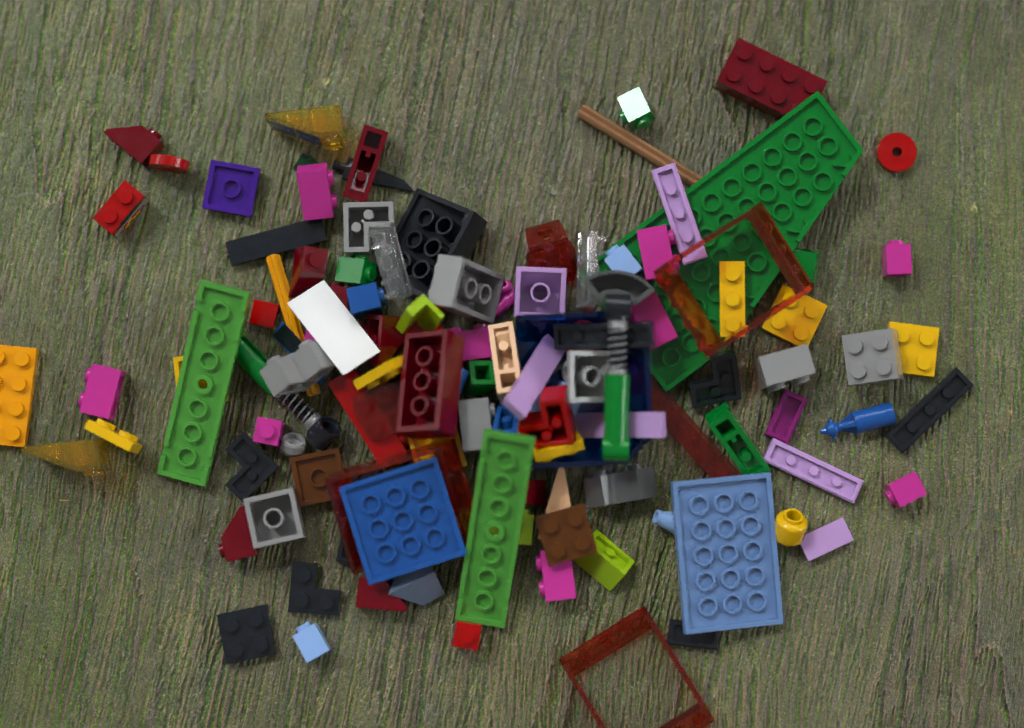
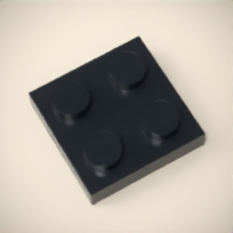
[217,604,277,665]

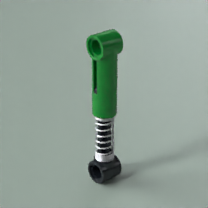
[603,294,631,462]
[236,327,341,451]

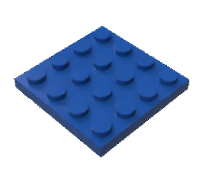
[339,457,467,585]

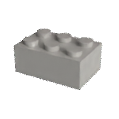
[428,254,505,324]

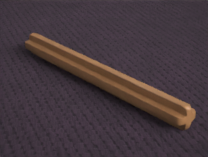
[577,105,703,186]

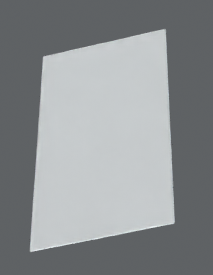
[287,280,380,375]

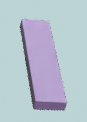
[651,162,708,265]
[502,334,566,420]
[575,411,667,438]
[763,438,864,504]

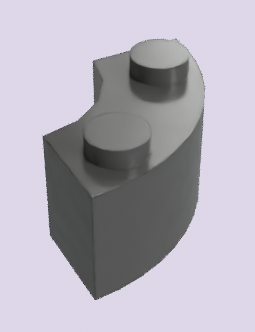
[583,270,655,306]
[583,463,658,509]

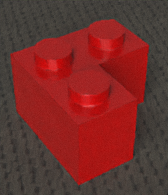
[519,385,577,449]

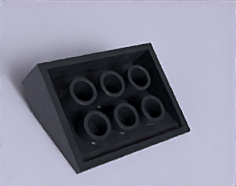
[376,188,488,310]

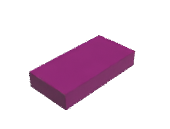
[764,389,808,444]

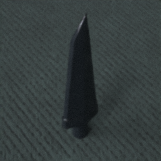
[332,157,415,192]

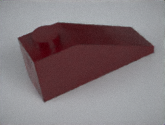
[342,124,388,202]

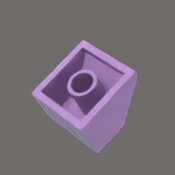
[513,266,567,319]

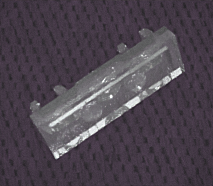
[368,222,413,300]
[576,231,606,308]

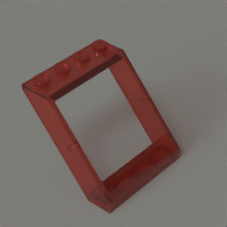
[653,202,814,358]
[324,438,473,574]
[558,606,714,728]

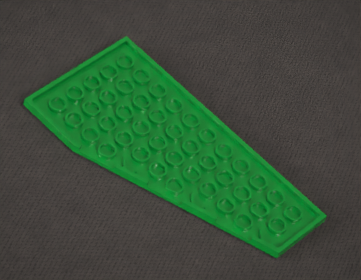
[577,91,864,392]

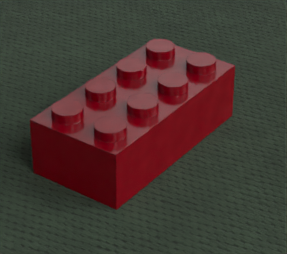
[714,38,828,120]
[396,329,464,440]

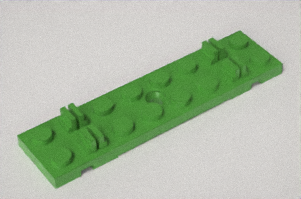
[157,279,252,487]
[455,428,536,628]

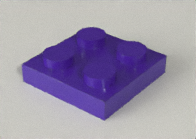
[202,160,261,218]

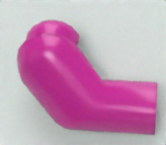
[496,280,514,317]

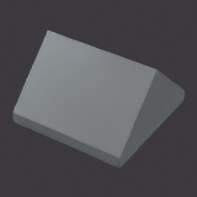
[567,351,610,403]

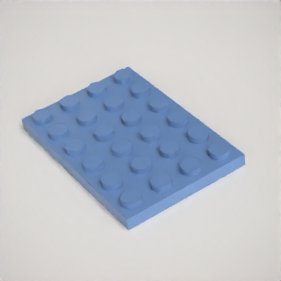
[670,472,784,635]

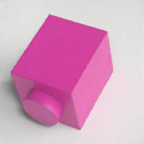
[881,240,912,278]
[253,417,286,447]
[884,471,927,508]

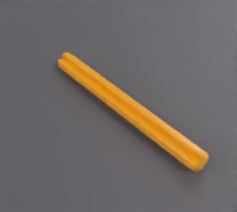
[266,254,321,397]

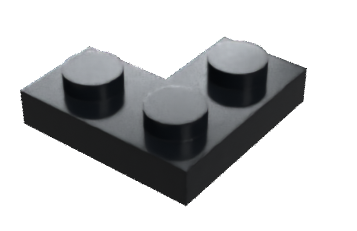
[688,350,742,408]
[225,431,279,503]
[288,561,341,616]

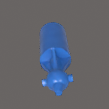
[819,402,896,439]

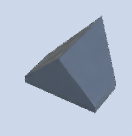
[389,566,445,606]

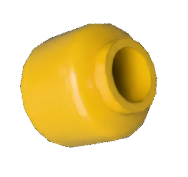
[775,509,808,546]

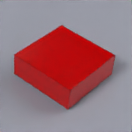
[249,299,280,329]

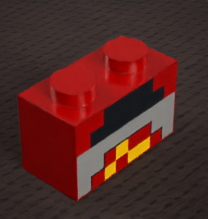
[93,180,149,239]

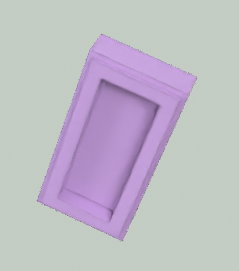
[799,517,854,561]

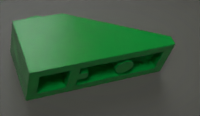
[705,401,770,474]

